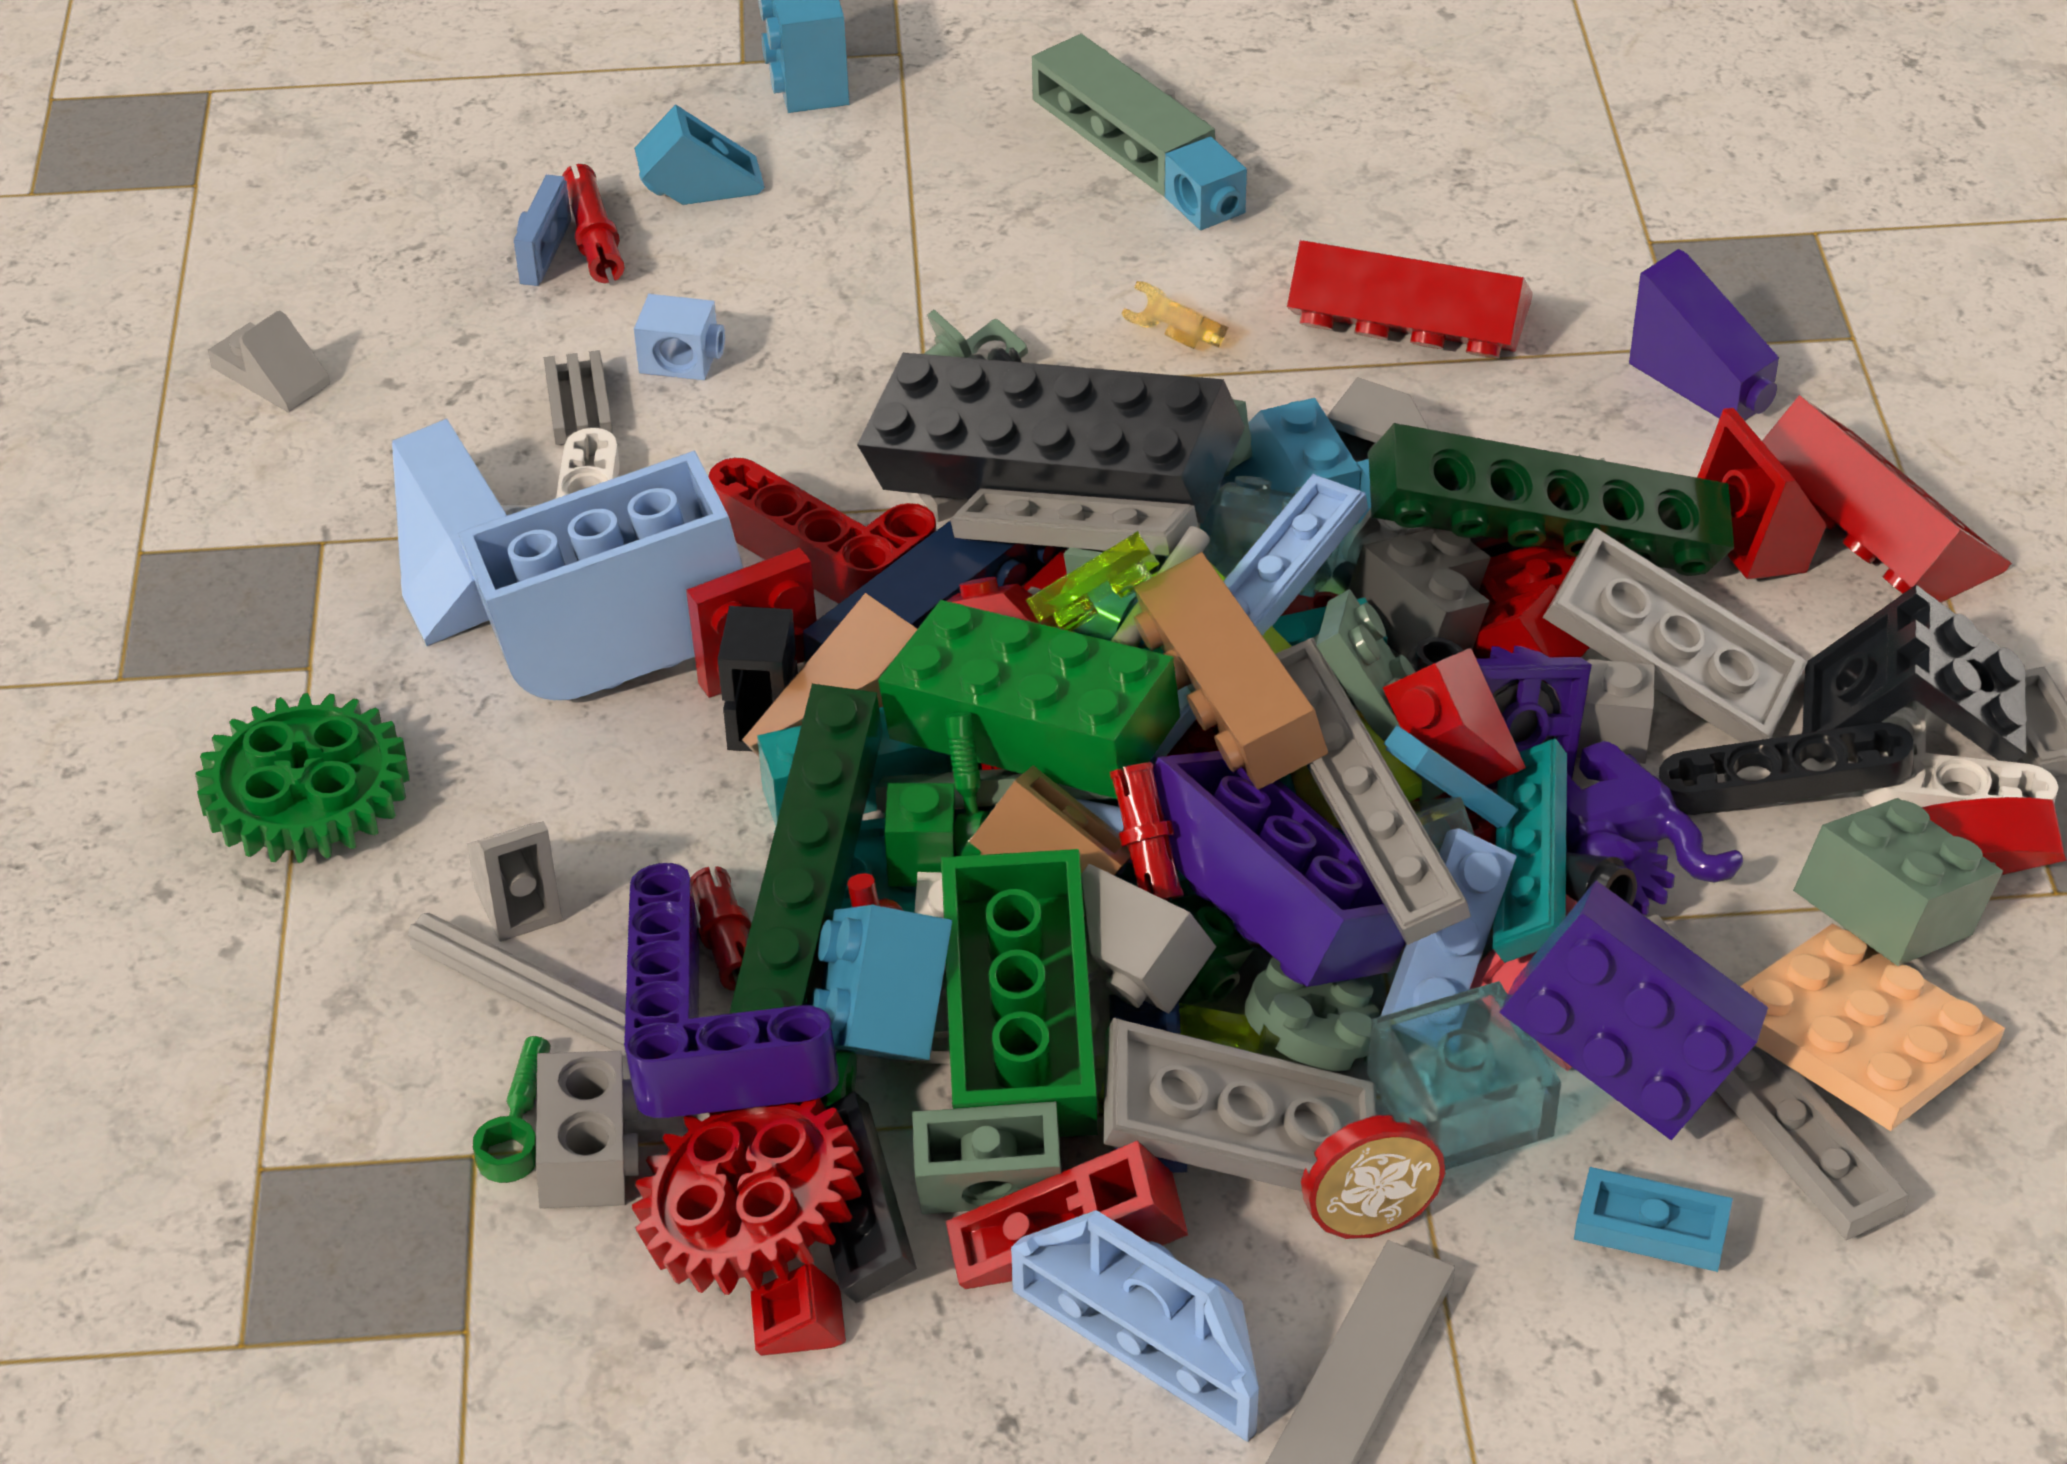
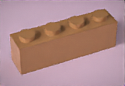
[1133,552,1329,790]

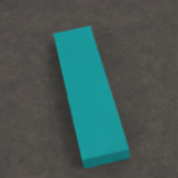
[1493,739,1567,963]

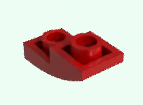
[1922,797,2067,875]

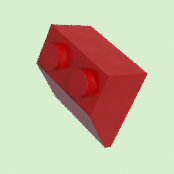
[1697,408,1826,579]

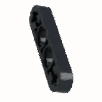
[1659,722,1914,815]

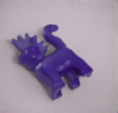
[1566,741,1743,915]

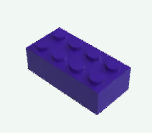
[1153,751,1406,987]

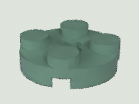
[1245,957,1384,1071]

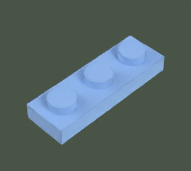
[1380,828,1516,1046]

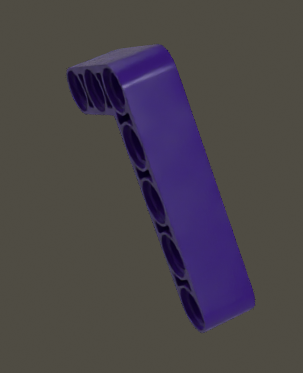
[624,863,839,1118]

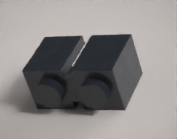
[718,606,798,752]

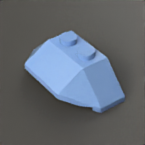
[1011,1210,1259,1442]

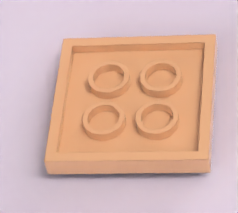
[1740,923,2005,1131]

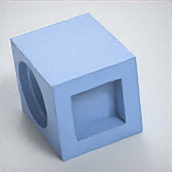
[634,294,725,380]

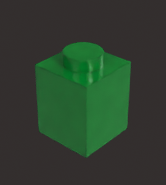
[885,783,956,887]

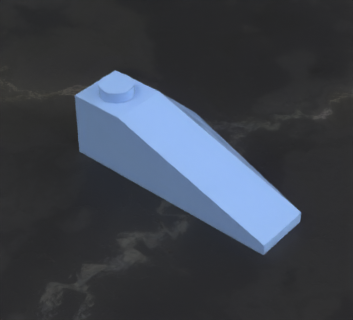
[392,419,507,646]

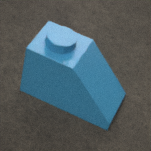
[634,104,765,205]

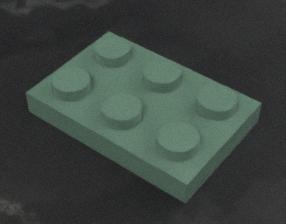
[1316,589,1445,804]

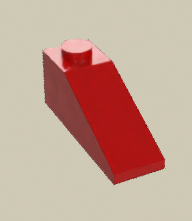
[945,1140,1188,1289]

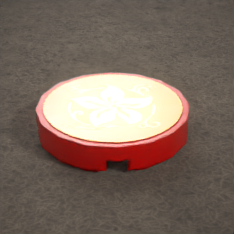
[1301,1115,1446,1239]

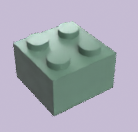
[1793,798,2003,966]

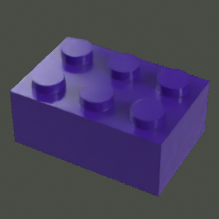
[1499,880,1768,1140]

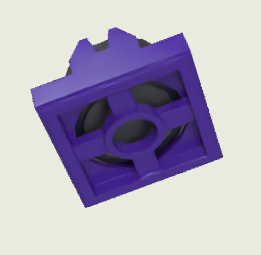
[1476,646,1592,789]

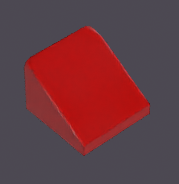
[750,1264,846,1356]

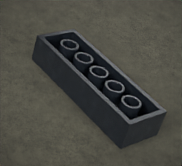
[857,352,1245,523]

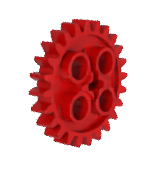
[632,1098,864,1295]

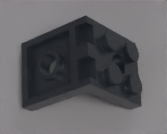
[1802,585,2027,763]

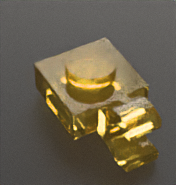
[1121,281,1229,349]

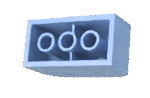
[458,450,743,700]

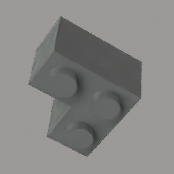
[1348,528,1491,659]

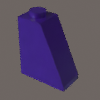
[1629,249,1779,421]

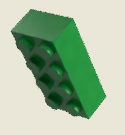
[878,600,1180,799]
[941,849,1098,1137]

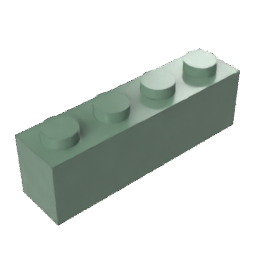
[1032,33,1216,197]

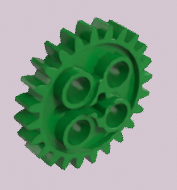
[195,693,410,863]

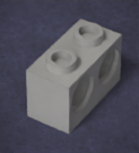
[536,1050,639,1208]

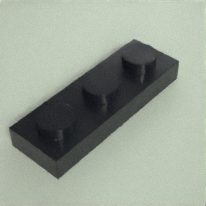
[825,1091,917,1303]

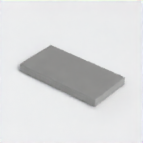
[1543,528,1808,743]
[1104,1018,1377,1191]

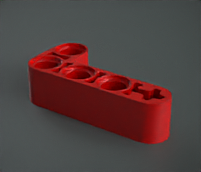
[708,457,936,604]

